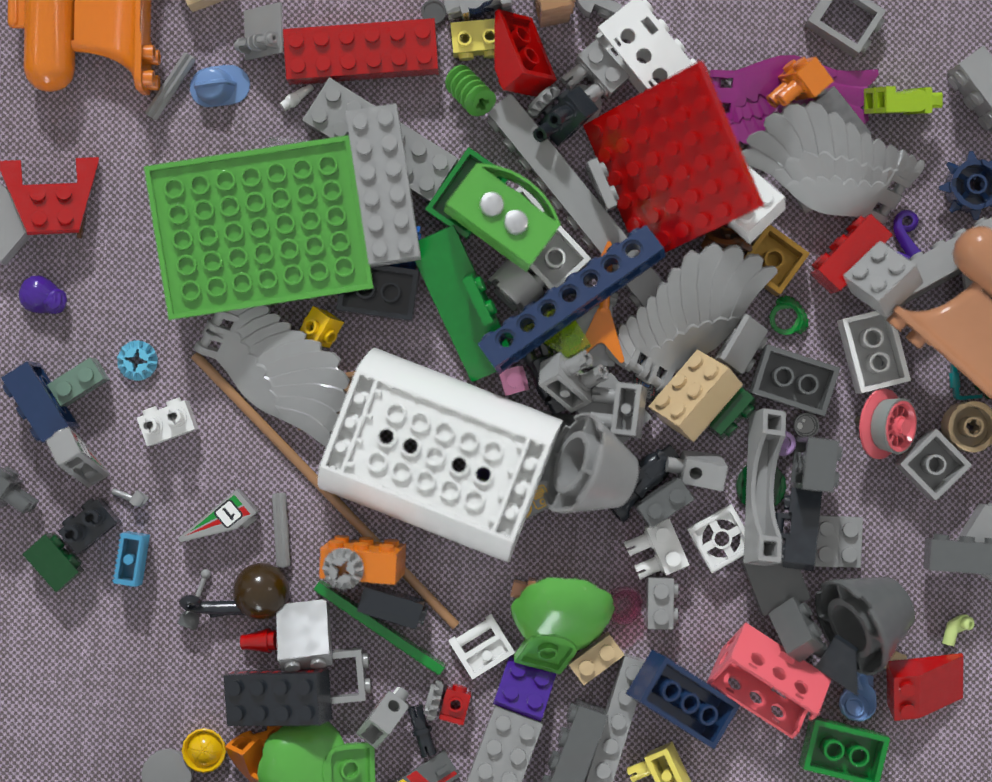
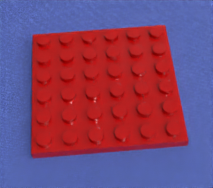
[583,61,765,253]

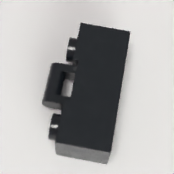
[775,487,823,571]

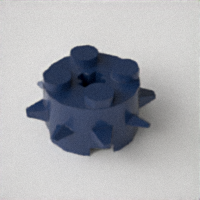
[938,151,992,221]

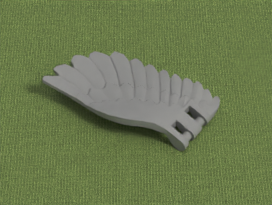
[742,101,925,224]
[606,243,778,393]
[193,305,350,448]

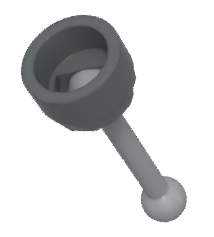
[177,569,211,630]

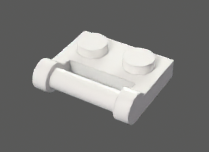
[449,614,515,680]

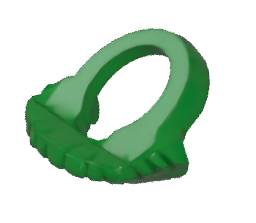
[769,296,809,335]

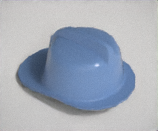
[190,65,250,107]

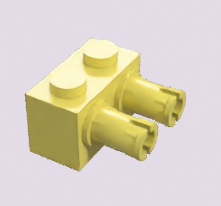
[627,742,691,782]

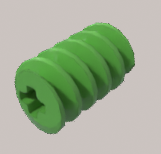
[445,65,496,116]

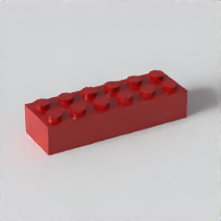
[283,18,439,85]

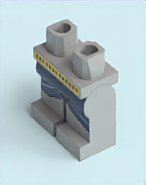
[444,0,513,21]

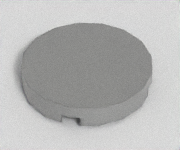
[141,748,193,782]

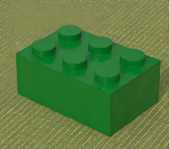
[425,147,509,241]
[798,716,890,782]

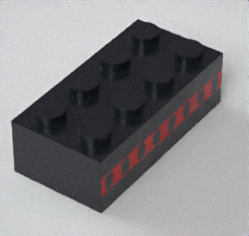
[223,668,333,726]

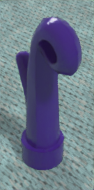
[893,210,922,260]

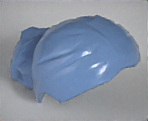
[839,672,877,721]

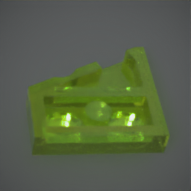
[523,309,591,359]

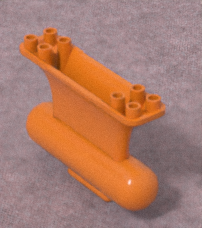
[7,0,161,95]

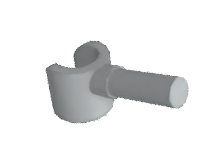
[111,488,149,507]

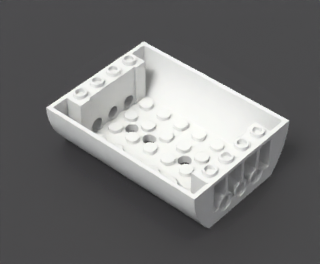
[318,348,564,563]

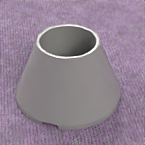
[543,413,639,514]

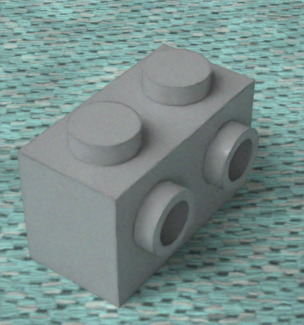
[645,576,678,630]

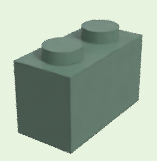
[47,357,110,406]

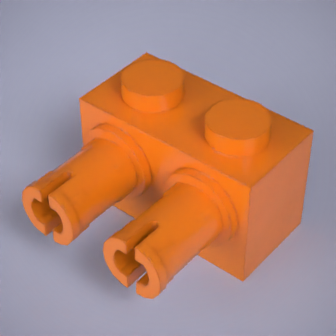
[766,56,834,108]

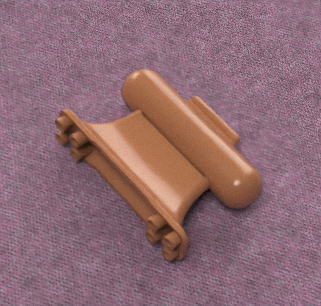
[886,226,992,400]

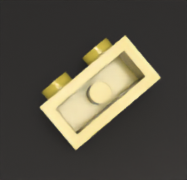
[450,18,495,61]

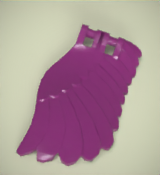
[709,55,879,145]

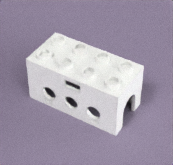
[595,0,696,93]

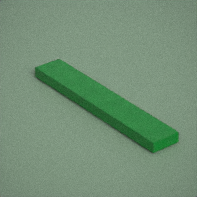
[314,580,446,675]

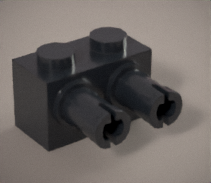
[533,86,599,147]
[58,498,121,555]

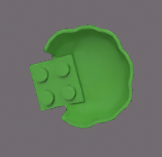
[511,577,614,674]
[257,722,375,782]

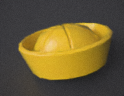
[182,728,226,773]

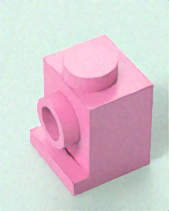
[499,365,529,396]

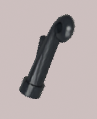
[179,595,246,618]

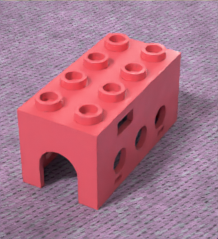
[707,622,831,739]

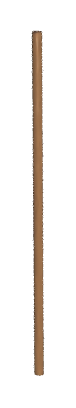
[191,352,460,630]

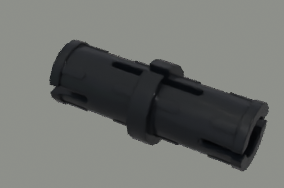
[407,704,437,758]

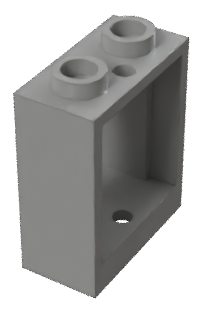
[804,0,886,58]
[304,647,371,704]

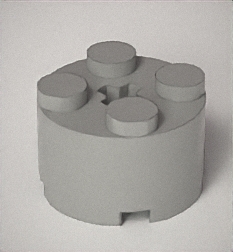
[487,259,545,314]

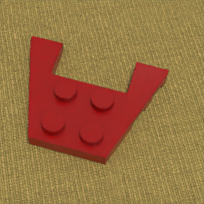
[0,157,99,235]

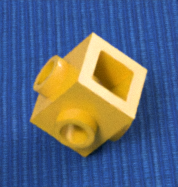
[299,306,344,348]

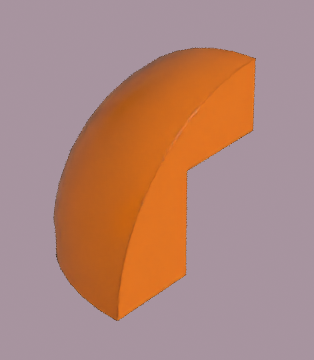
[224,726,282,782]

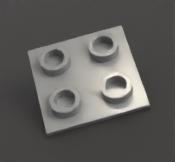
[234,2,283,61]

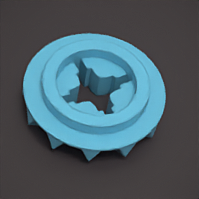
[117,341,158,381]

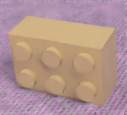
[648,350,743,442]

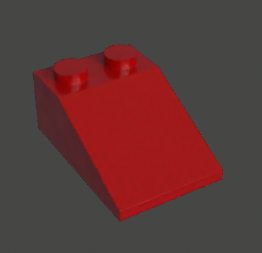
[494,9,557,97]
[886,653,964,721]

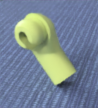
[942,614,975,646]

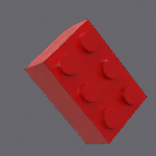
[809,214,893,294]

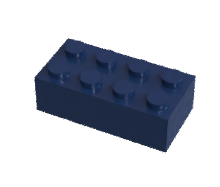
[626,650,740,749]

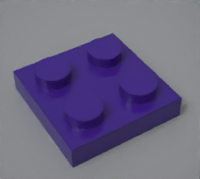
[493,656,556,722]

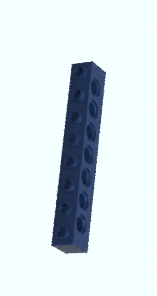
[478,225,666,374]

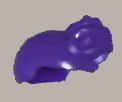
[18,275,67,314]

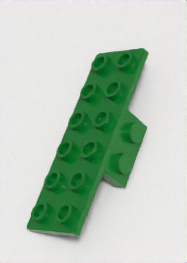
[415,225,510,382]

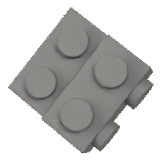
[815,515,863,568]

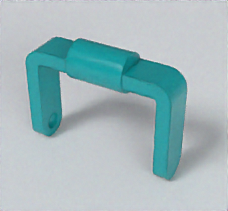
[949,363,983,400]

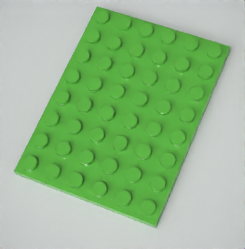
[144,135,373,320]

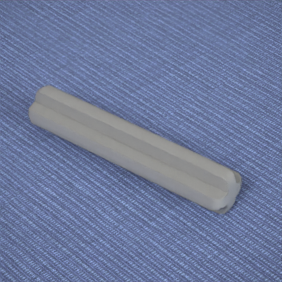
[145,52,195,120]
[272,493,291,568]

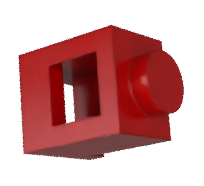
[439,684,471,725]

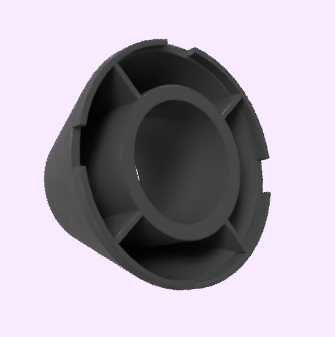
[815,577,915,675]

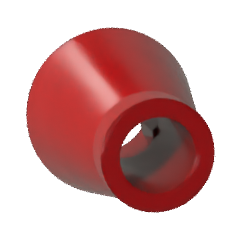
[240,628,277,653]

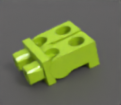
[864,86,943,115]

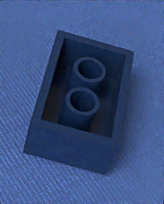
[1,361,80,443]

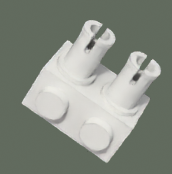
[137,398,199,446]
[624,518,689,580]

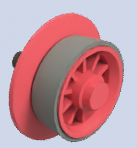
[855,388,917,459]

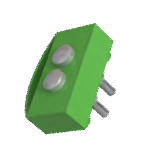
[444,163,560,272]

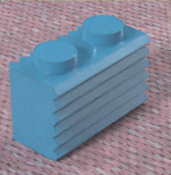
[112,531,150,587]

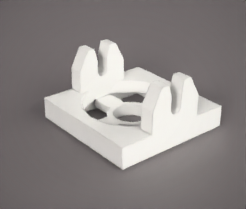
[686,504,745,573]

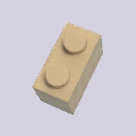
[568,631,625,685]

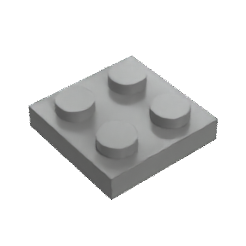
[585,158,619,213]

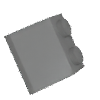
[714,314,768,375]

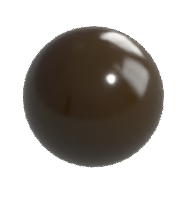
[233,563,290,620]

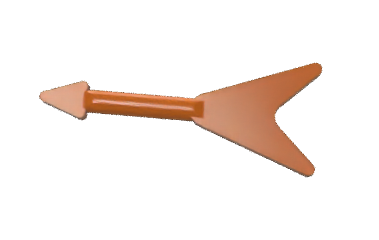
[576,241,625,363]

